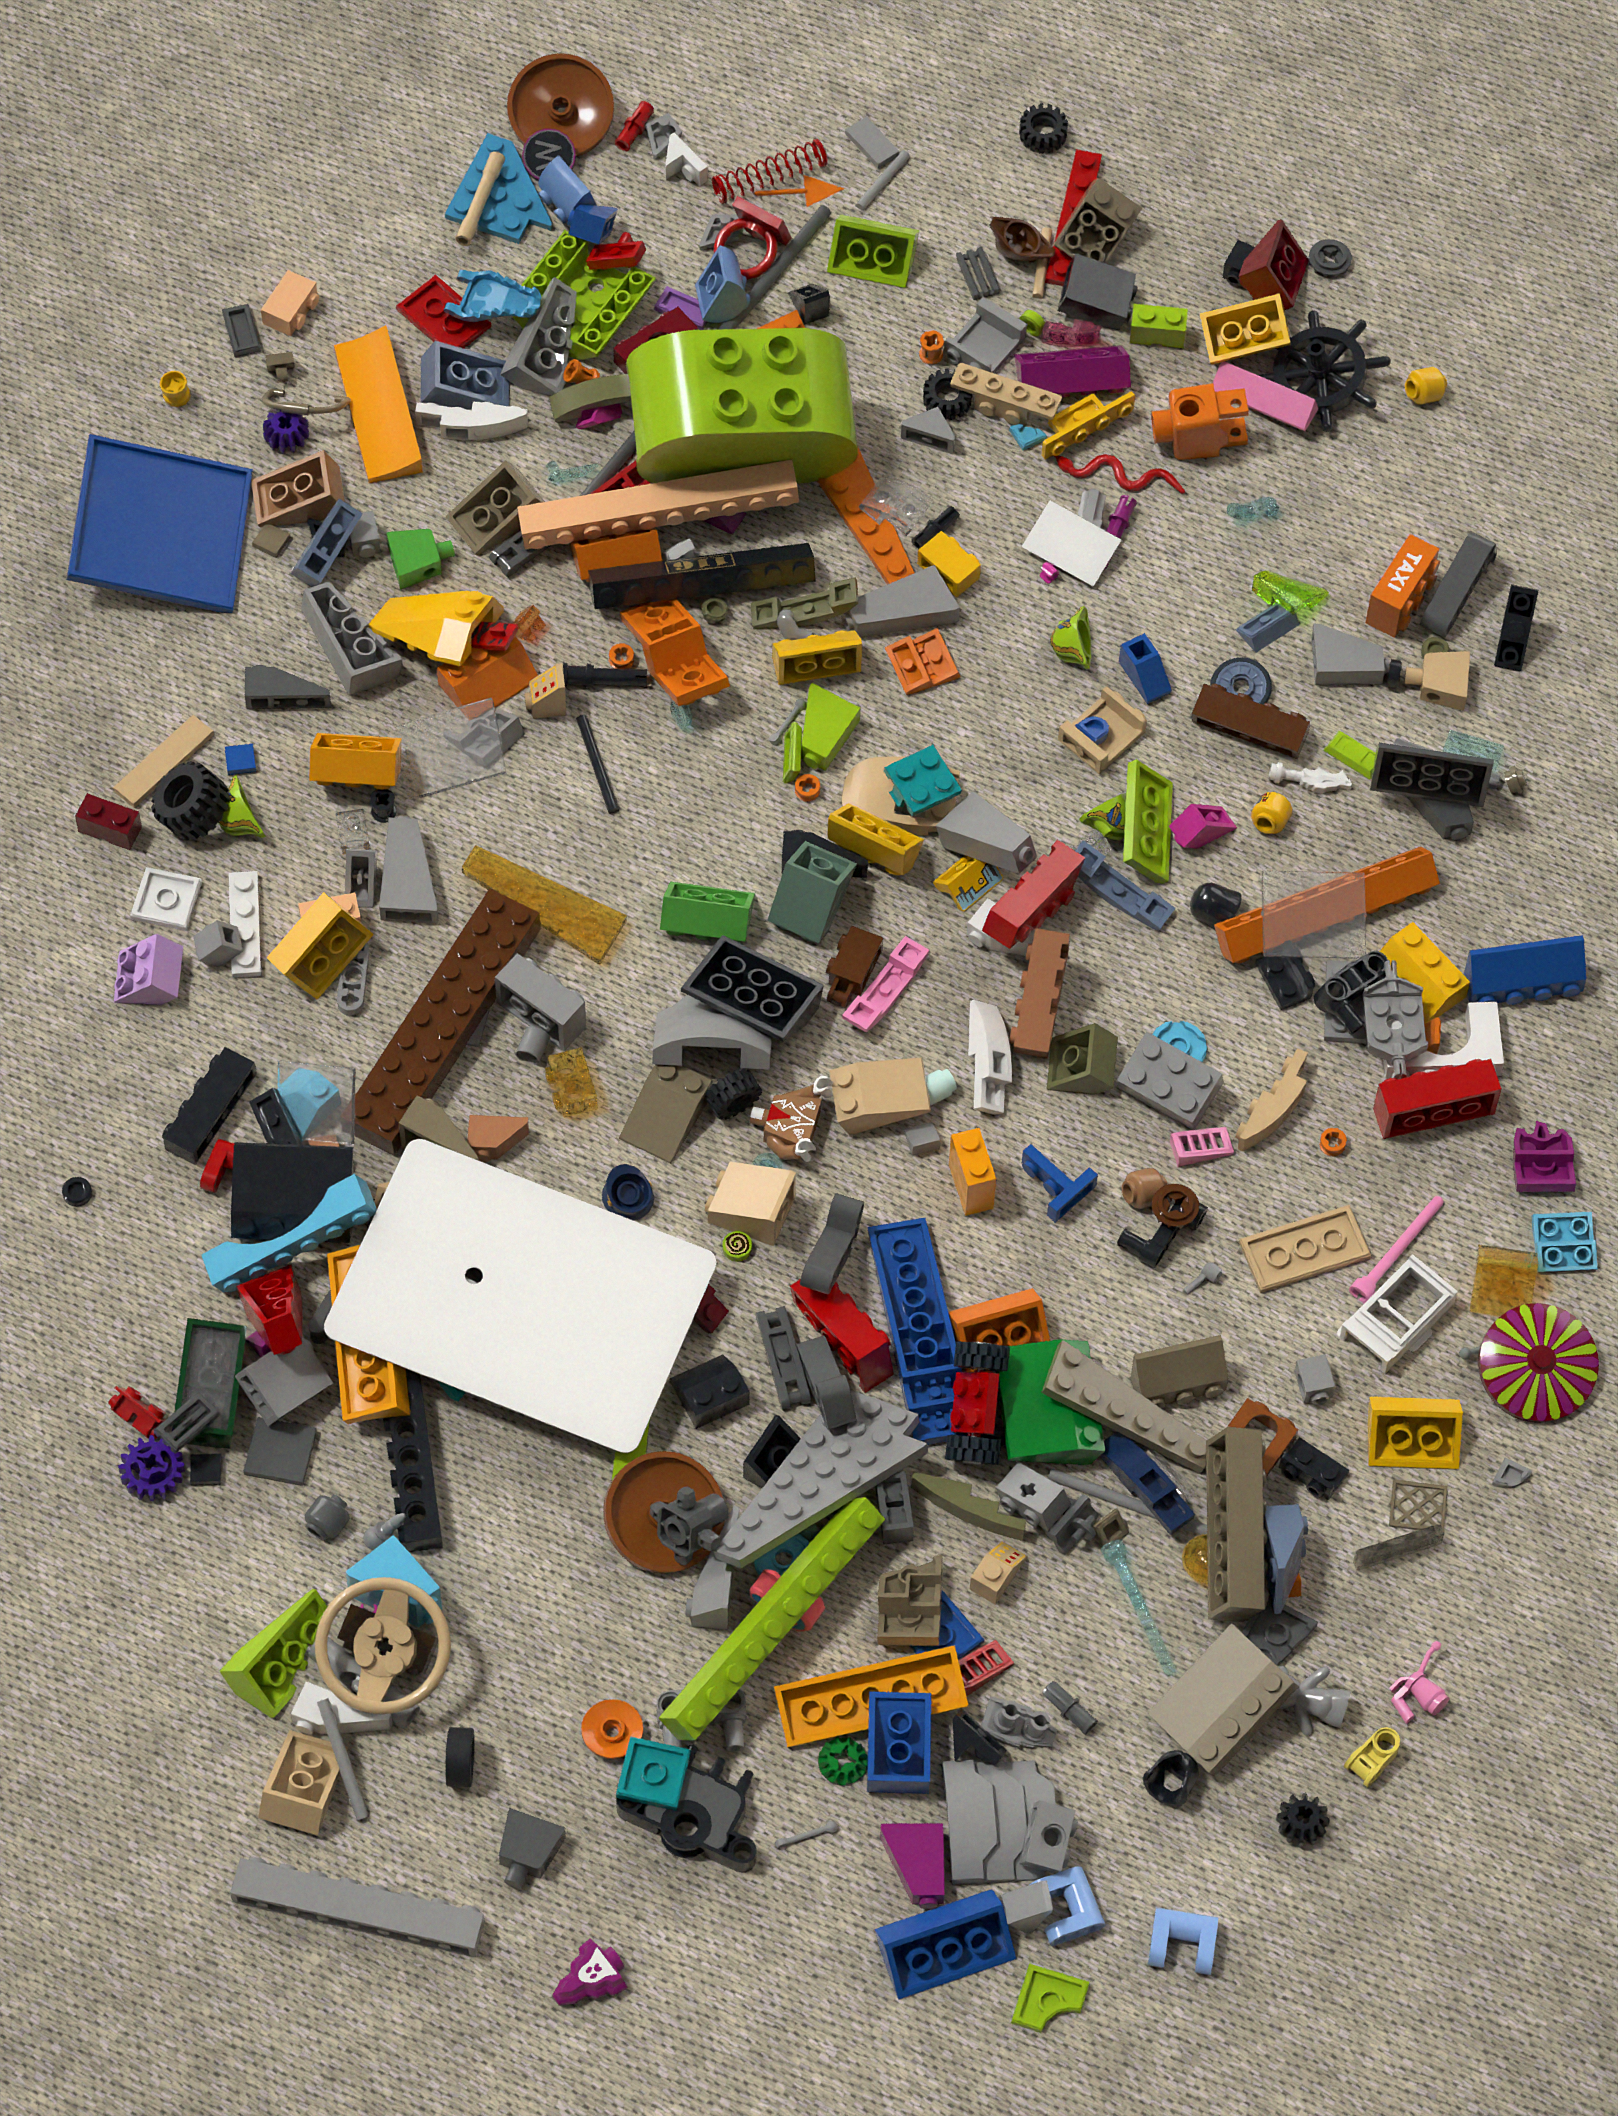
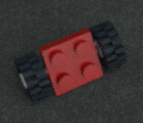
[945,1342,1010,1465]

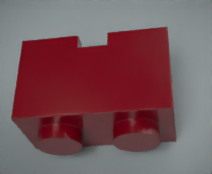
[75,793,142,850]

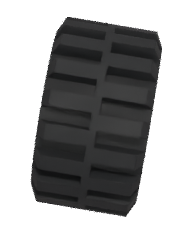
[151,761,230,840]

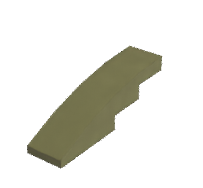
[911,1472,1026,1541]

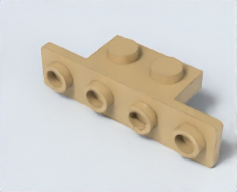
[950,363,1062,426]

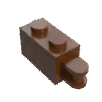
[826,925,883,1008]

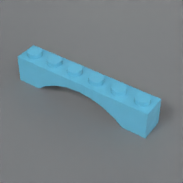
[201,1174,377,1292]

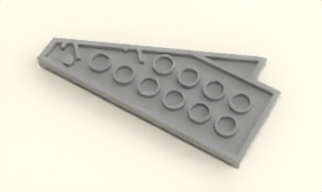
[714,1390,928,1568]

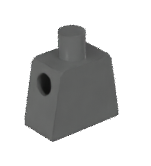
[499,1808,566,1889]

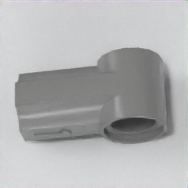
[1078,489,1106,529]

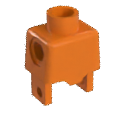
[1151,383,1249,460]

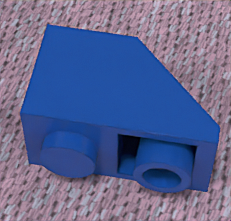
[1119,633,1172,704]

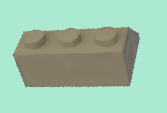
[1130,1335,1228,1409]

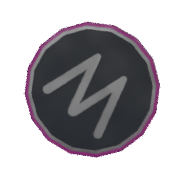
[522,129,576,181]

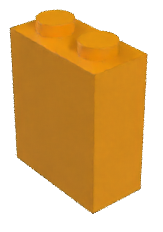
[949,1128,996,1216]

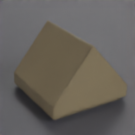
[1092,1508,1129,1550]

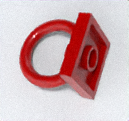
[714,196,792,280]

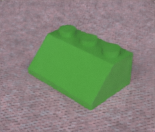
[660,881,755,943]

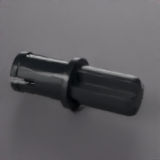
[911,506,960,550]

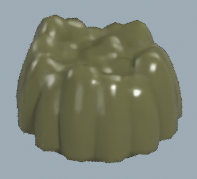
[701,598,728,624]

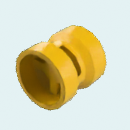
[159,371,191,407]

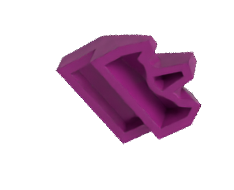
[1513,1121,1576,1192]

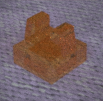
[511,605,546,643]

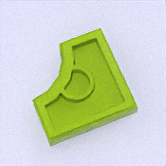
[1011,1963,1090,2033]

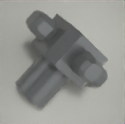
[650,1487,729,1565]

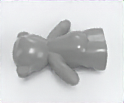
[1279,1665,1351,1736]

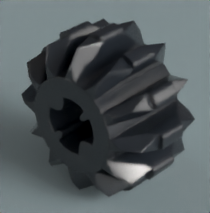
[1276,1792,1330,1847]

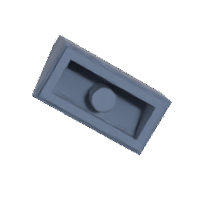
[1235,602,1299,653]

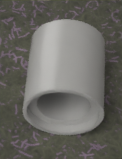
[515,1026,550,1065]

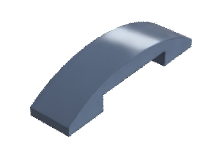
[1075,840,1175,931]

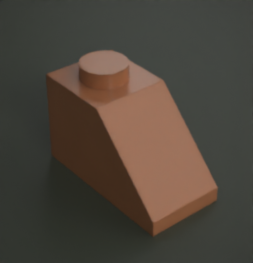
[467,1115,529,1163]

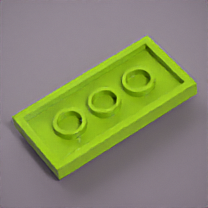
[1123,759,1173,884]

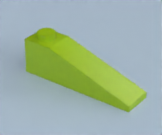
[219,1589,328,1718]

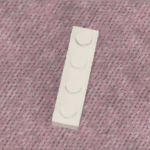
[229,871,261,978]

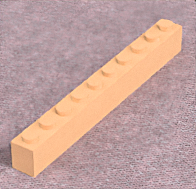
[517,459,799,550]

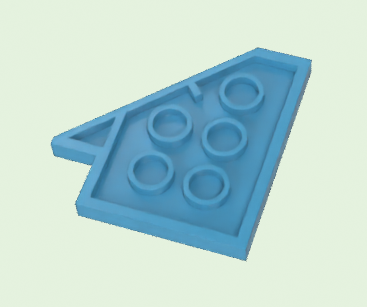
[445,133,552,244]

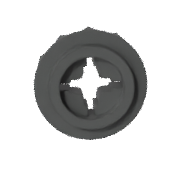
[1309,239,1352,278]

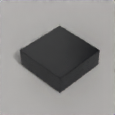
[190,1453,222,1486]

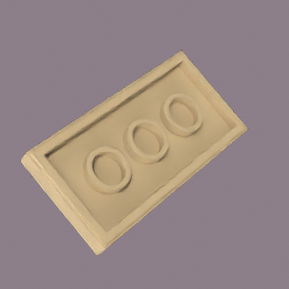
[1239,1205,1371,1293]

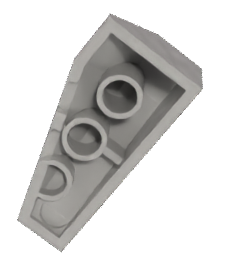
[500,278,577,396]

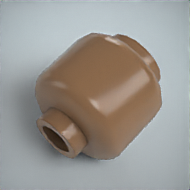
[1122,1168,1167,1209]

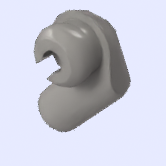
[777,609,812,640]

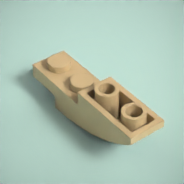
[1235,1048,1308,1151]

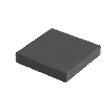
[243,1417,317,1486]

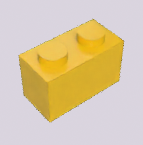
[917,531,981,598]

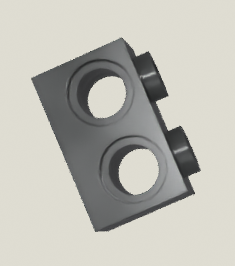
[875,1471,914,1545]

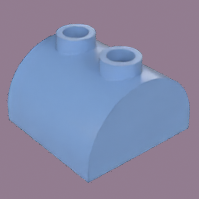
[538,155,597,224]
[695,245,750,323]

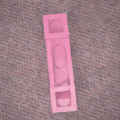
[842,936,929,1032]

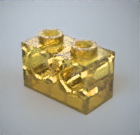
[544,1047,598,1118]

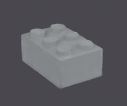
[495,953,586,1051]
[1117,1031,1224,1130]

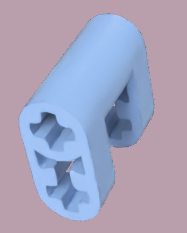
[1030,1866,1105,1946]
[1148,1907,1218,1975]

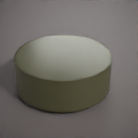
[1421,637,1450,659]

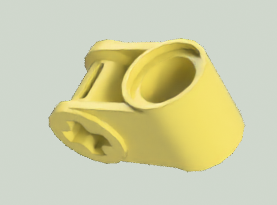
[1344,1727,1400,1788]

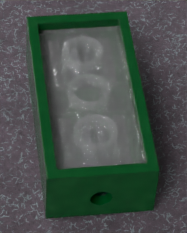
[171,1318,247,1449]

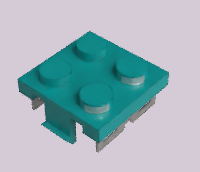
[883,745,962,818]

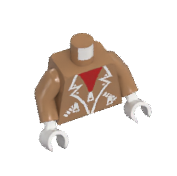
[750,1076,833,1162]

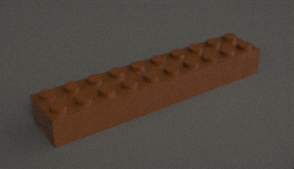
[341,888,541,1156]

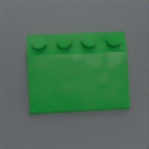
[995,1339,1105,1465]

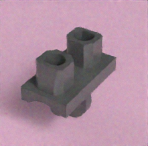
[1043,1494,1099,1555]

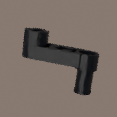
[1117,1202,1208,1268]

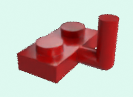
[586,232,646,270]

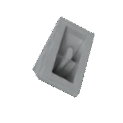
[901,407,955,454]
[345,849,377,907]
[1001,1881,1053,1933]

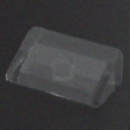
[1145,1450,1199,1504]

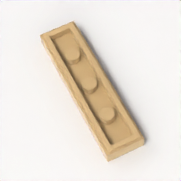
[113,715,214,808]

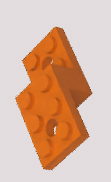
[620,599,730,706]

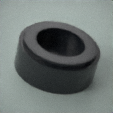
[1387,659,1402,688]
[62,1177,92,1207]

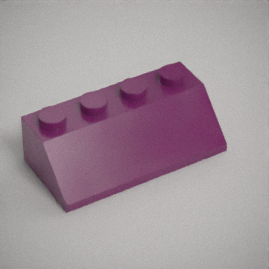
[1014,345,1131,398]

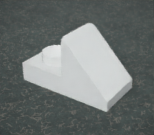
[665,133,708,186]

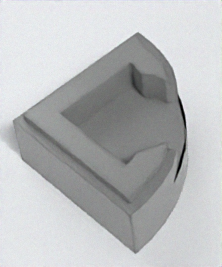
[1492,1458,1532,1488]

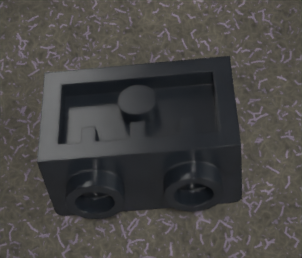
[1255,940,1315,1011]
[1279,1437,1349,1501]

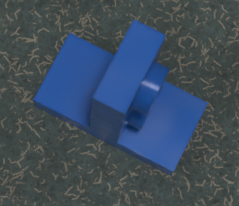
[1021,1144,1098,1223]

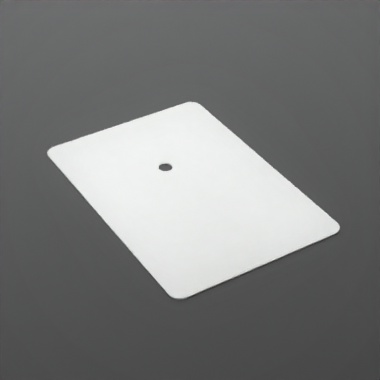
[324,1139,716,1453]

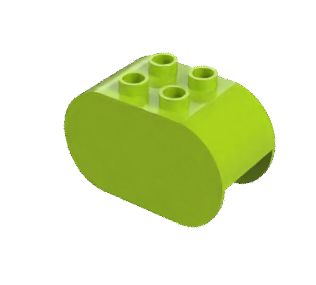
[626,328,858,484]

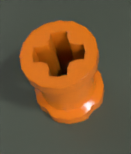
[919,330,944,365]
[563,359,600,384]

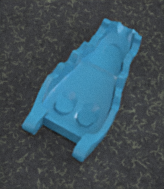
[443,270,542,322]

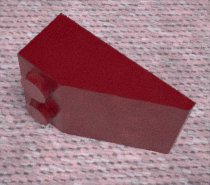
[1238,219,1309,310]

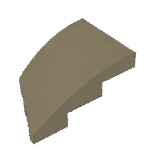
[877,1555,943,1646]

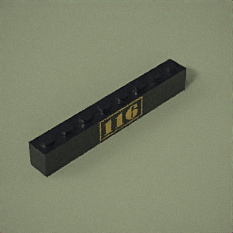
[588,543,816,609]

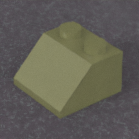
[1047,1023,1118,1095]

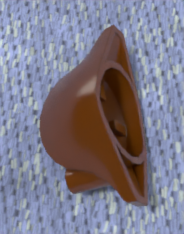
[990,216,1055,263]

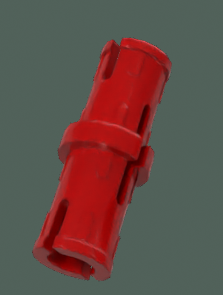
[615,101,654,151]

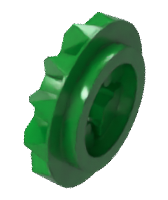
[818,1736,867,1785]

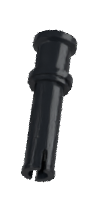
[563,662,647,689]

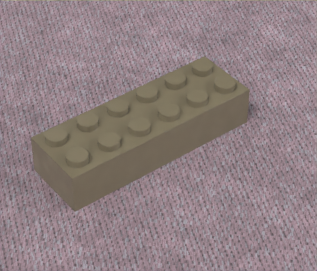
[1206,1427,1268,1622]

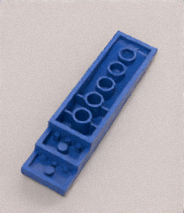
[867,1218,971,1445]

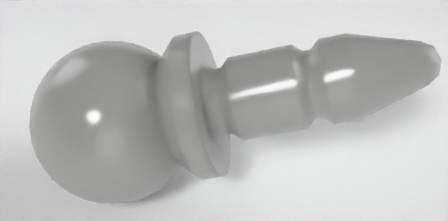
[363,1513,406,1550]

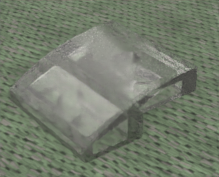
[858,474,934,536]

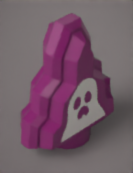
[552,1938,628,2006]

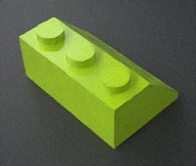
[827,214,920,288]

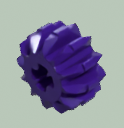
[263,410,309,454]

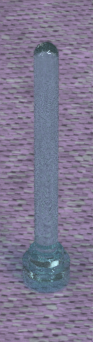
[1100,1539,1175,1675]

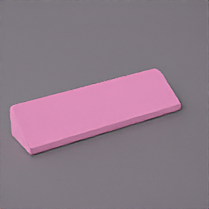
[1213,361,1318,431]

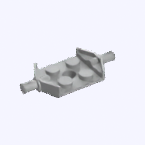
[1363,960,1428,1079]

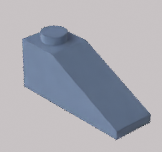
[290,498,363,587]

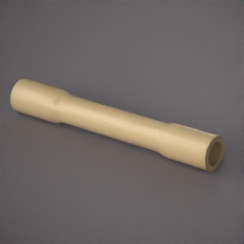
[455,152,505,246]

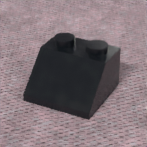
[669,1354,750,1429]

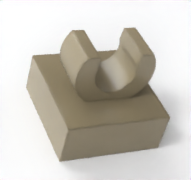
[265,352,294,383]

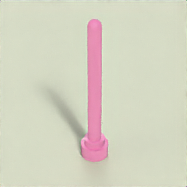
[1349,1196,1444,1303]

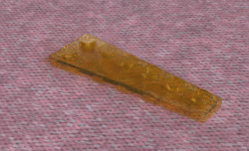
[462,845,627,965]

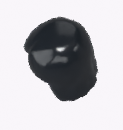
[1190,882,1242,931]
[1142,1750,1199,1807]

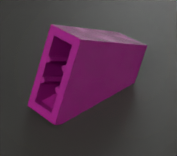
[880,1823,945,1909]

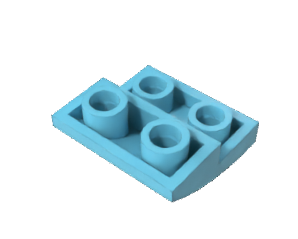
[1531,1212,1598,1272]

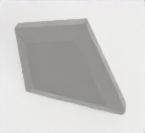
[646,113,682,159]
[699,214,739,250]

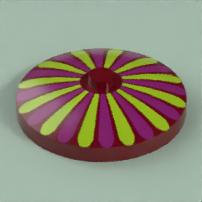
[1478,1303,1599,1423]

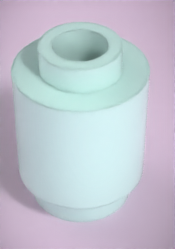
[926,1069,957,1105]

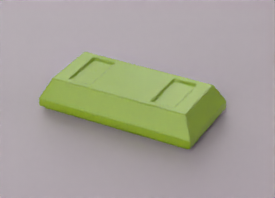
[782,722,802,783]
[1323,730,1376,780]

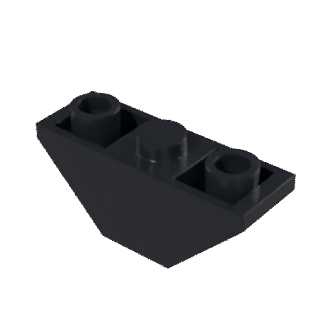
[1494,584,1539,671]

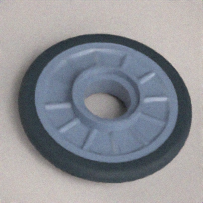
[1210,657,1272,705]

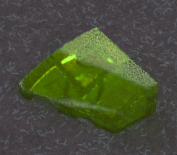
[1251,570,1329,615]

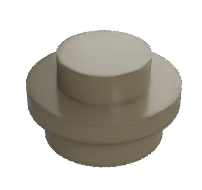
[1504,766,1527,794]

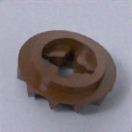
[1152,1184,1199,1229]

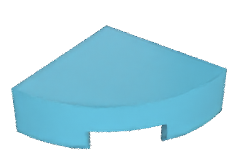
[1009,424,1047,451]

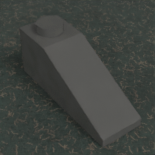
[244,665,331,709]

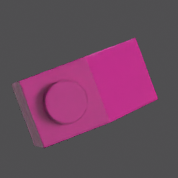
[1169,804,1237,849]

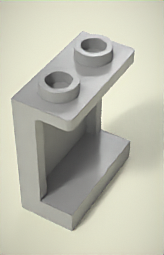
[944,297,1027,373]

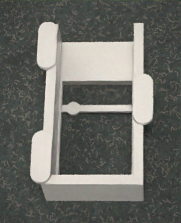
[1337,1254,1458,1374]

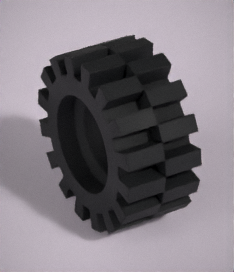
[1019,103,1068,154]
[923,369,972,420]
[705,1068,762,1120]

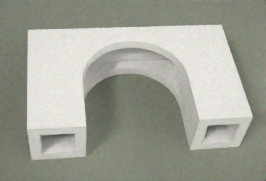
[1383,1002,1504,1079]

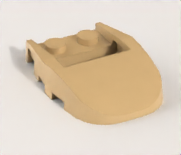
[841,756,960,836]

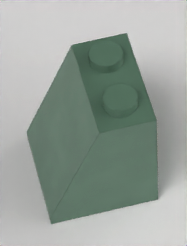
[767,841,857,943]

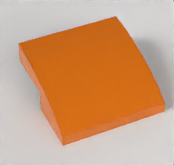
[885,628,961,695]

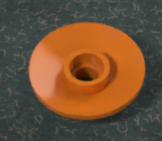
[581,1699,643,1759]

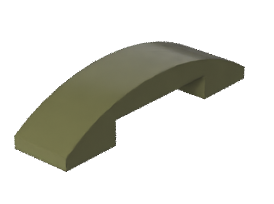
[549,374,631,422]
[751,577,859,629]

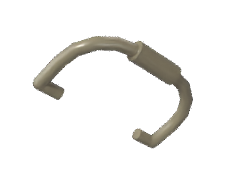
[262,389,351,416]

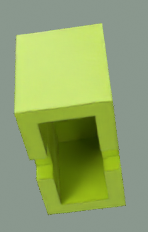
[1130,304,1188,348]

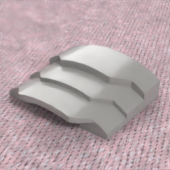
[652,995,772,1069]
[942,1760,1057,1885]

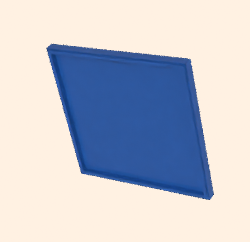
[66,434,253,613]

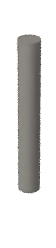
[855,150,910,211]

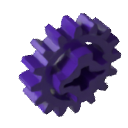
[118,1435,185,1501]

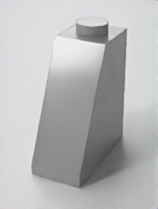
[1311,624,1389,685]

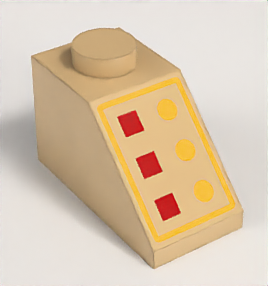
[524,663,566,719]
[969,1541,1027,1605]

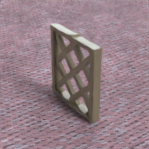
[1389,1479,1448,1533]

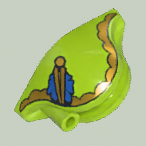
[1050,605,1091,669]
[218,775,266,838]
[1079,793,1126,840]

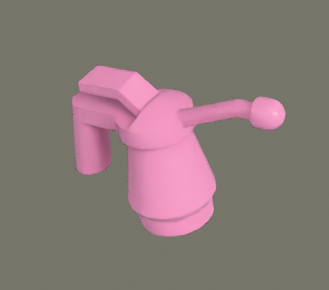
[1389,1641,1449,1724]

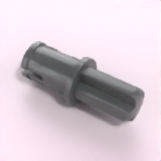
[1043,1681,1098,1735]

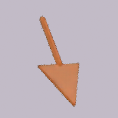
[754,175,845,207]

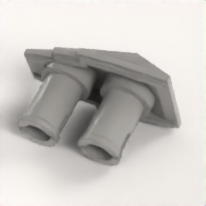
[981,1696,1057,1748]

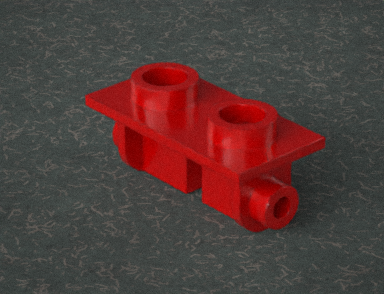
[108,1386,166,1439]

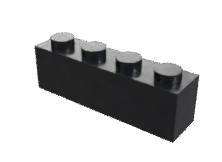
[162,1047,257,1165]

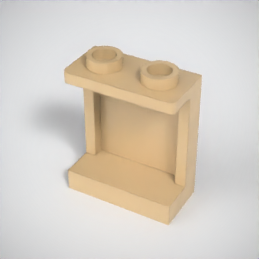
[1058,686,1147,774]

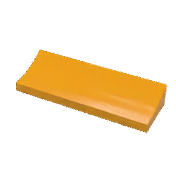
[334,325,423,483]
[327,1245,410,1424]
[774,1645,969,1747]

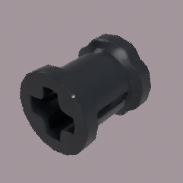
[370,789,397,823]

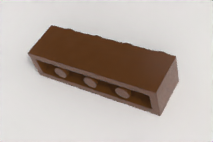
[1192,684,1310,759]

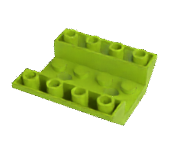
[512,230,656,360]

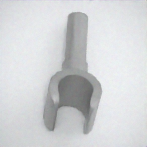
[1183,1262,1222,1295]

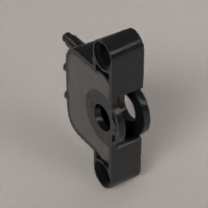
[616,1744,757,1873]

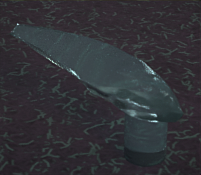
[546,461,599,483]

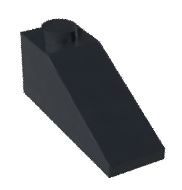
[781,830,868,878]

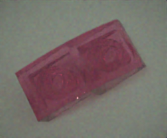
[1042,319,1101,348]

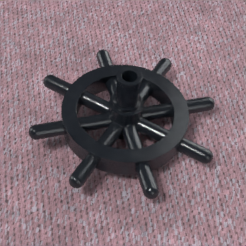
[1258,310,1391,432]

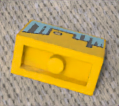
[933,855,1003,911]

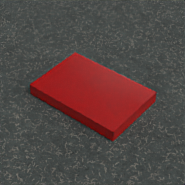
[396,275,492,349]

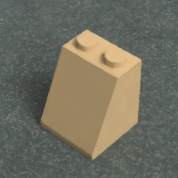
[705,1162,796,1246]

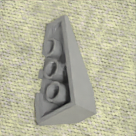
[685,1506,739,1630]

